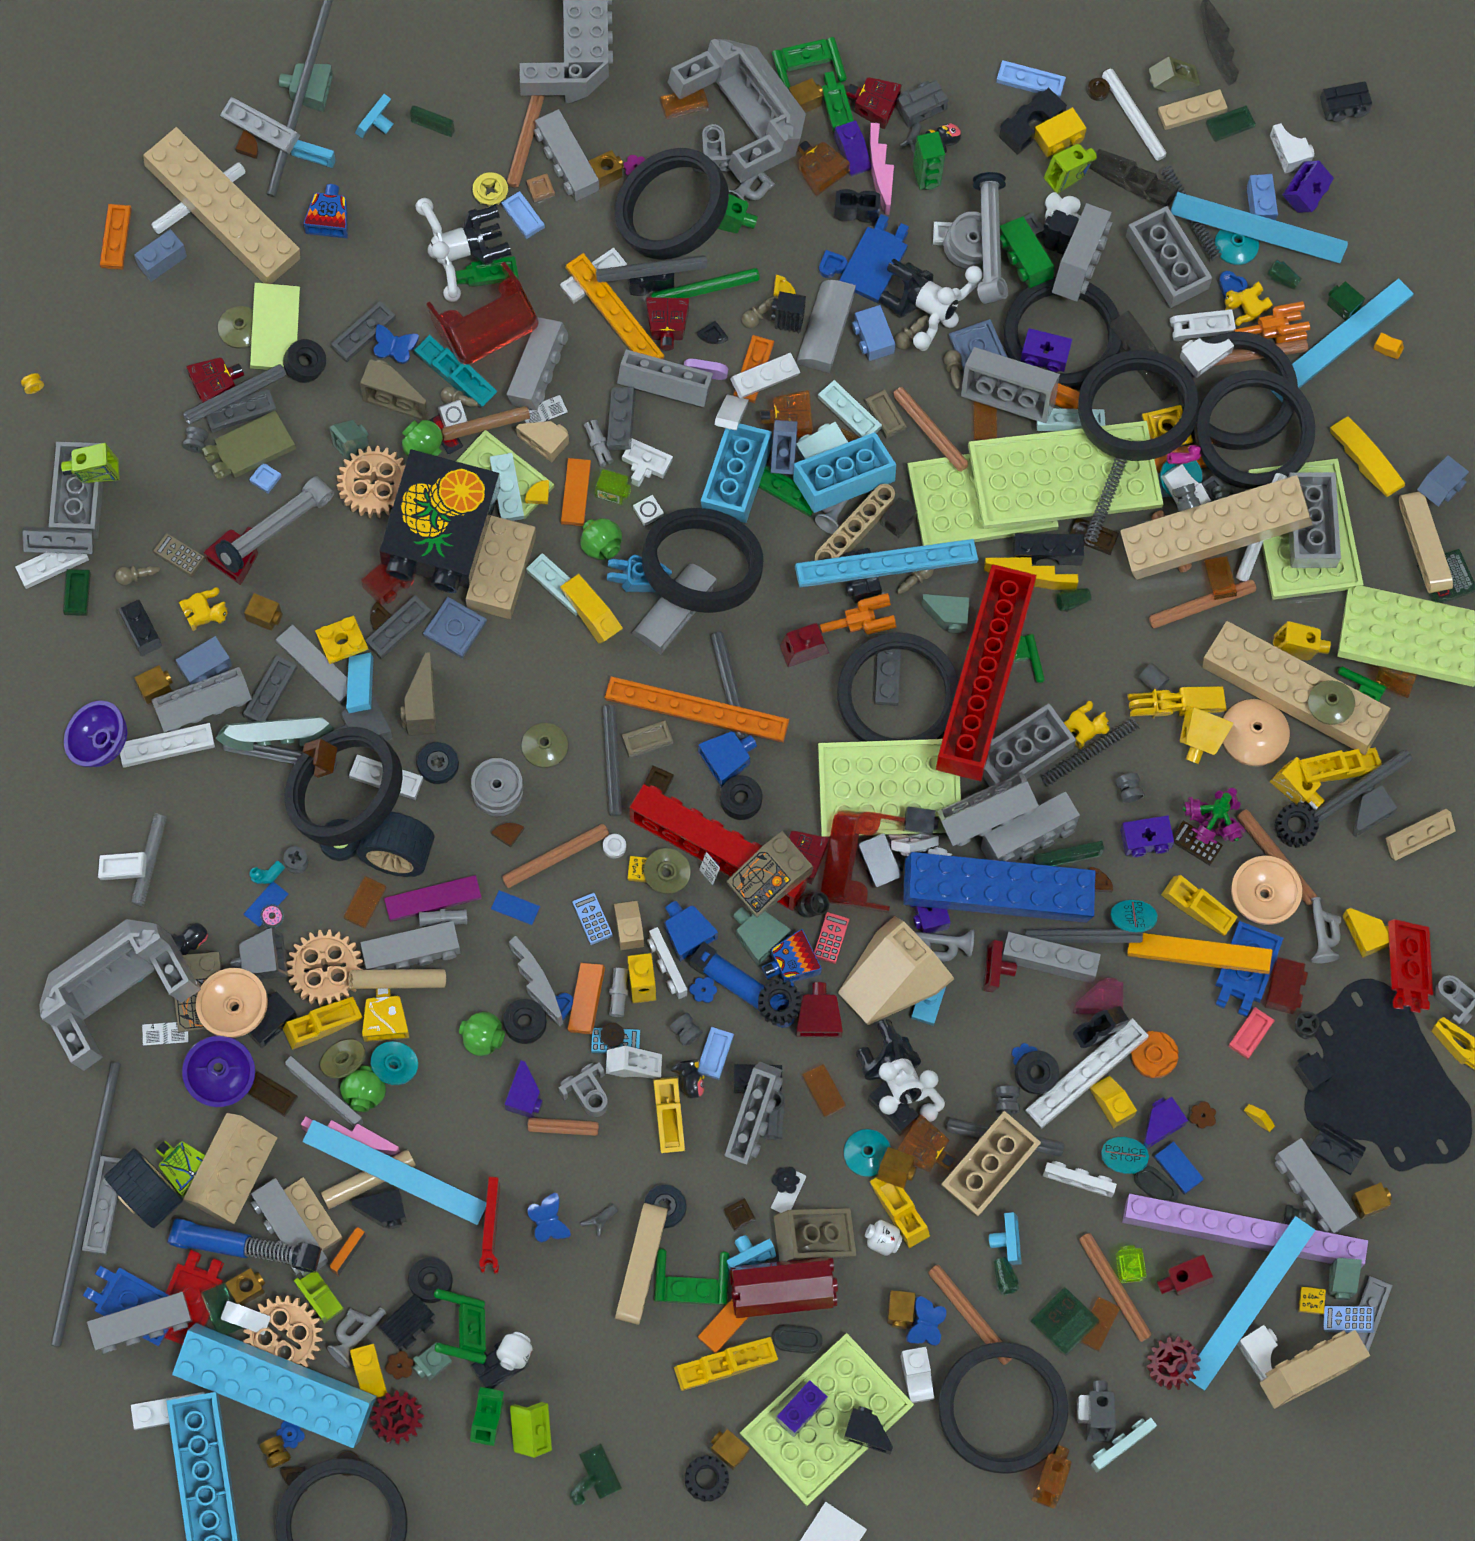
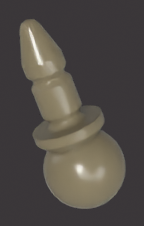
[742,296,778,328]
[894,315,929,350]
[944,350,962,389]
[441,387,478,407]
[115,566,160,585]
[897,569,934,594]

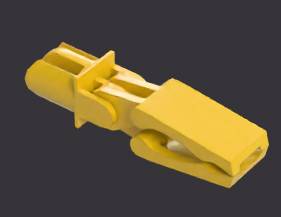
[1128,686,1226,718]
[1431,1017,1475,1070]

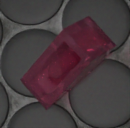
[1073,978,1123,1014]

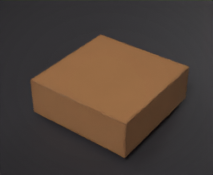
[526,173,555,202]

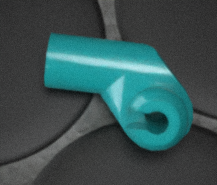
[249,861,285,884]

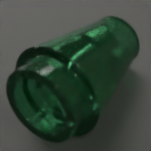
[1267,260,1302,289]
[1055,588,1091,612]
[994,1257,1020,1295]

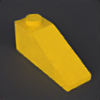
[560,574,623,644]

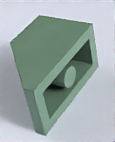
[330,420,369,460]
[922,594,969,633]
[1329,1258,1362,1300]

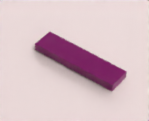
[384,875,482,922]

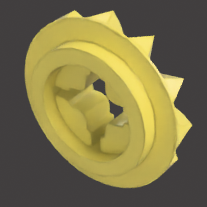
[473,172,508,206]

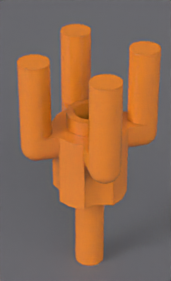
[1234,301,1310,343]
[820,593,897,635]

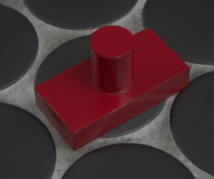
[984,940,1017,992]

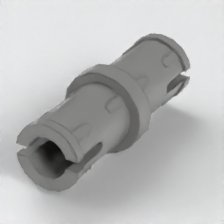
[584,420,614,467]
[419,909,467,927]
[609,968,629,1017]

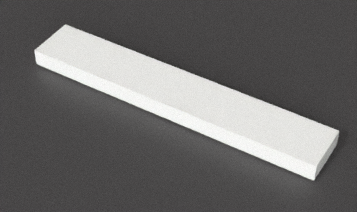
[1025,1018,1149,1129]

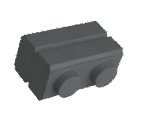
[896,80,948,127]

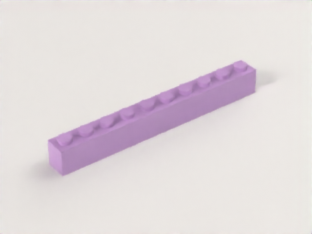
[1122,1194,1368,1268]

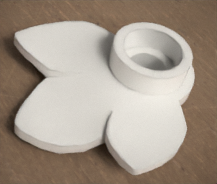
[1045,192,1081,219]

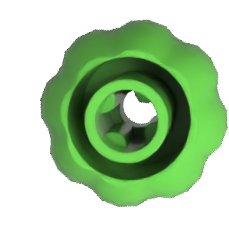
[402,420,443,456]
[580,518,622,560]
[459,1012,505,1056]
[340,1066,386,1112]

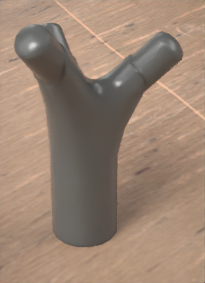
[900,123,922,155]
[580,1204,618,1237]

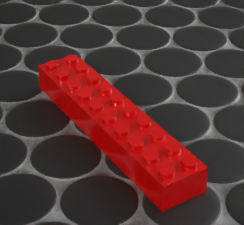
[936,564,1037,781]

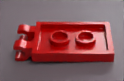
[1388,919,1433,1013]
[479,1177,500,1275]
[164,1250,224,1345]

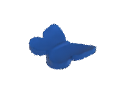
[373,324,419,364]
[528,1193,571,1243]
[906,1296,946,1346]

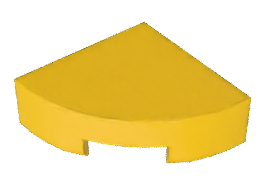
[773,275,796,297]
[525,480,549,504]
[1244,1104,1275,1132]

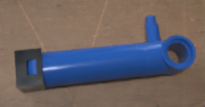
[690,941,795,1028]

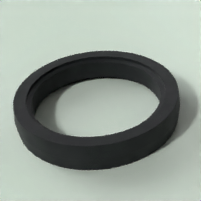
[615,148,729,260]
[1004,277,1122,390]
[1178,332,1298,450]
[1078,350,1199,461]
[1195,370,1316,490]
[642,508,764,613]
[837,633,959,742]
[285,727,403,846]
[939,1342,1068,1474]
[276,1459,408,1541]

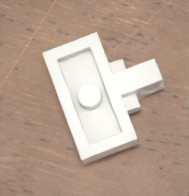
[622,439,673,487]
[889,833,939,856]

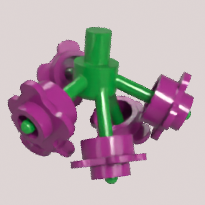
[1183,787,1246,844]

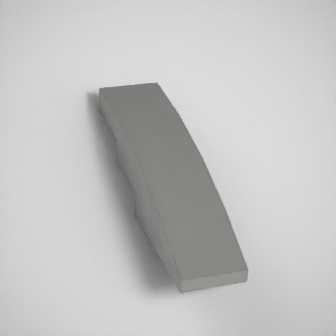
[509,936,563,1026]

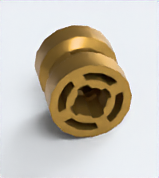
[259,1435,292,1469]

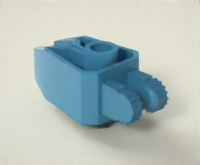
[607,554,672,592]

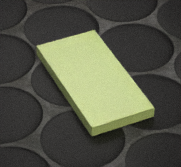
[250,283,300,370]
[457,430,554,519]

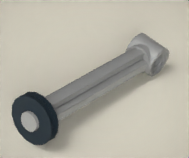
[973,172,1008,304]
[215,476,334,573]

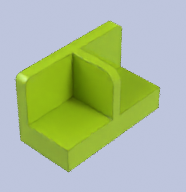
[294,1271,344,1324]
[510,1402,552,1458]

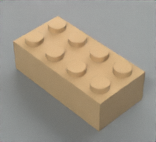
[466,516,536,619]
[941,1111,1041,1217]
[183,1113,277,1224]
[1260,1330,1370,1409]

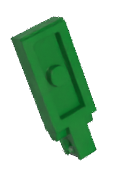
[821,71,854,132]
[455,256,519,286]

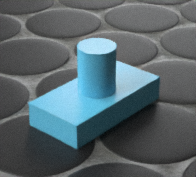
[355,94,394,138]
[911,987,946,1026]
[989,1212,1022,1265]
[727,1235,776,1271]

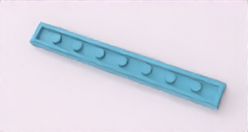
[1170,192,1348,263]
[1270,278,1414,402]
[795,539,978,588]
[302,1120,486,1225]
[1189,1216,1316,1391]

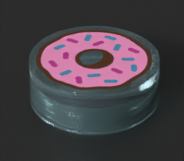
[260,904,284,929]

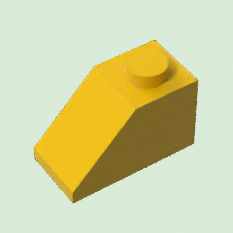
[1343,908,1389,958]
[1089,1076,1137,1129]
[350,1344,387,1399]

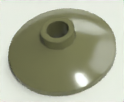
[218,306,253,348]
[1308,680,1355,725]
[521,723,568,768]
[644,848,691,894]
[320,1039,365,1078]

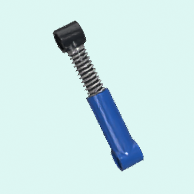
[167,1219,322,1273]

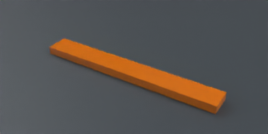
[605,676,790,743]

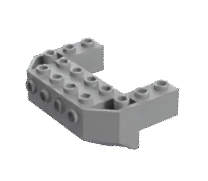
[520,0,613,103]
[668,39,806,183]
[39,919,201,1071]

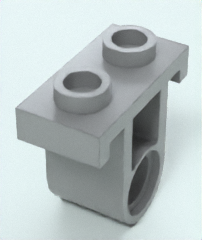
[693,124,734,173]
[1434,975,1475,1026]
[559,1062,608,1117]

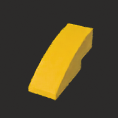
[1161,875,1237,936]
[283,996,362,1050]
[653,1077,685,1153]
[870,1177,930,1248]

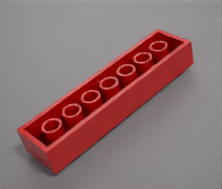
[630,784,808,911]

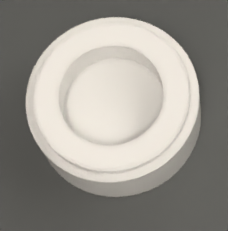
[603,834,626,859]

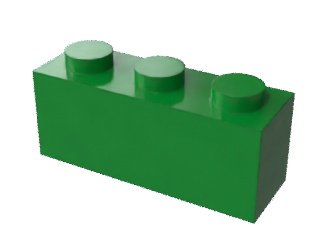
[913,131,945,190]
[1000,216,1054,288]

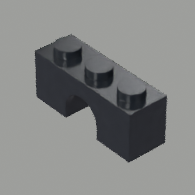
[999,87,1067,155]
[1013,533,1084,566]

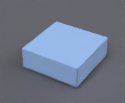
[249,464,282,494]

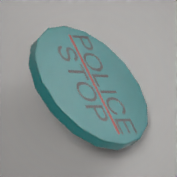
[1111,900,1158,932]
[1101,1137,1149,1174]

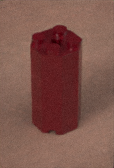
[730,1257,838,1318]

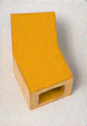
[1373,332,1404,359]

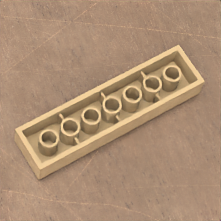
[143,127,300,284]
[1120,475,1313,580]
[1203,621,1390,755]

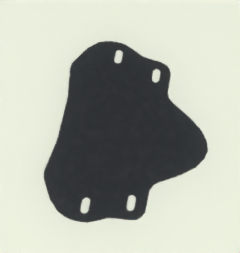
[1304,979,1472,1172]

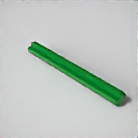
[651,268,760,298]

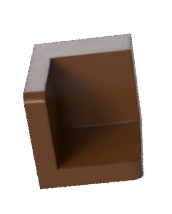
[303,738,337,778]

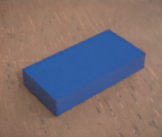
[1154,1141,1204,1195]

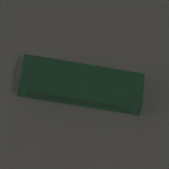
[1032,841,1104,866]

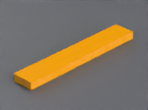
[565,253,664,359]
[1128,933,1272,974]

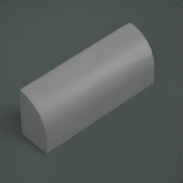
[796,280,856,373]
[631,564,717,655]

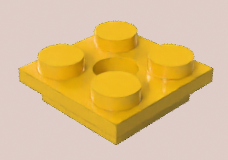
[1142,405,1193,445]
[315,616,368,664]

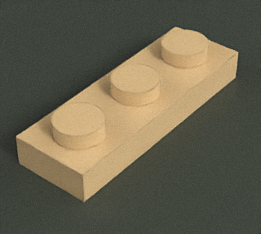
[1157,89,1228,130]
[1386,809,1456,861]
[284,1177,343,1251]

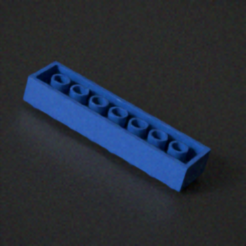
[903,852,1095,923]

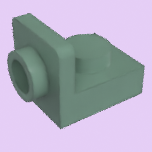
[413,1342,452,1381]

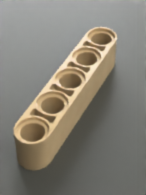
[815,484,895,561]
[1399,491,1453,593]
[615,1203,668,1325]

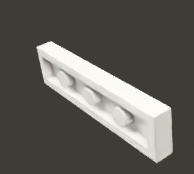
[120,723,215,768]

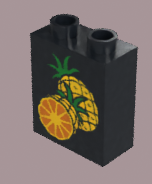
[379,449,500,593]

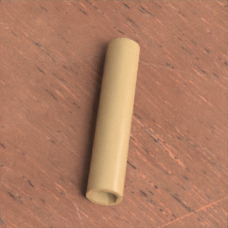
[349,969,446,989]
[321,1149,416,1209]

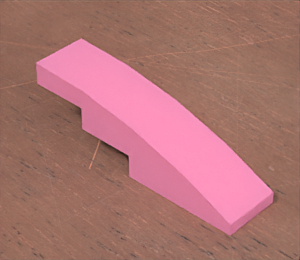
[869,123,894,215]
[301,1117,400,1156]

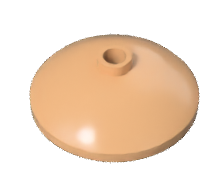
[1222,699,1290,766]
[1231,856,1302,925]
[196,968,268,1038]

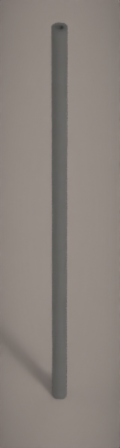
[267,0,333,197]
[51,1062,121,1347]

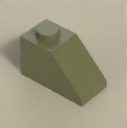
[1149,56,1200,92]

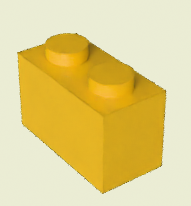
[1034,107,1086,157]

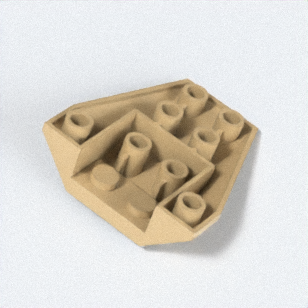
[838,916,954,1025]

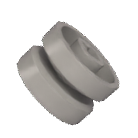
[943,212,983,269]
[471,758,523,816]

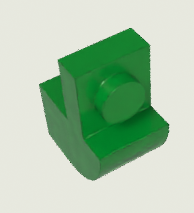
[470,1387,504,1446]

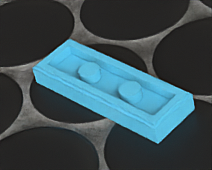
[346,652,373,713]

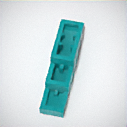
[413,334,498,408]

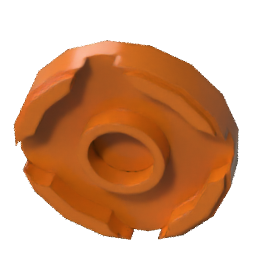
[1131,1031,1179,1079]

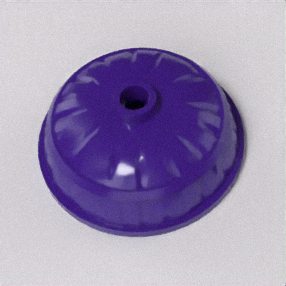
[64,701,127,767]
[182,1035,255,1107]

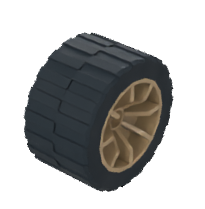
[356,811,435,877]
[104,1149,183,1228]

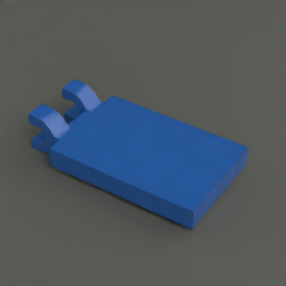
[839,214,909,303]
[1215,921,1284,1017]
[83,1266,170,1347]

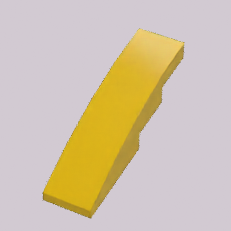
[1330,416,1405,497]
[984,557,1078,591]
[1299,747,1382,783]
[674,1337,778,1391]

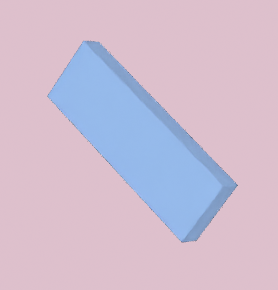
[996,60,1066,98]

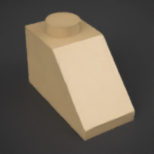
[516,421,569,463]
[614,901,644,950]

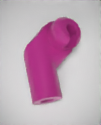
[1167,445,1201,464]

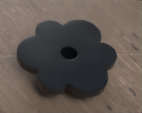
[772,1167,800,1194]

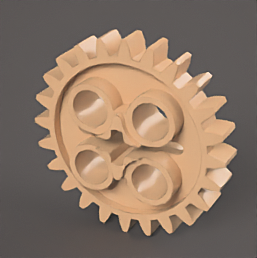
[337,446,405,518]
[286,930,364,1007]
[243,1296,324,1367]

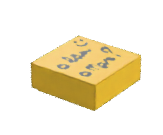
[628,856,647,883]
[1299,1287,1326,1315]

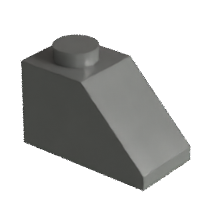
[1353,785,1397,837]

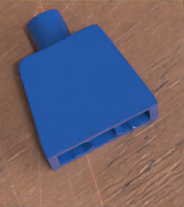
[698,732,757,788]
[665,901,718,962]

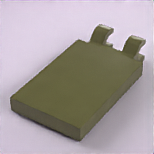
[202,410,296,480]

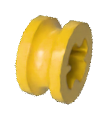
[21,373,44,394]

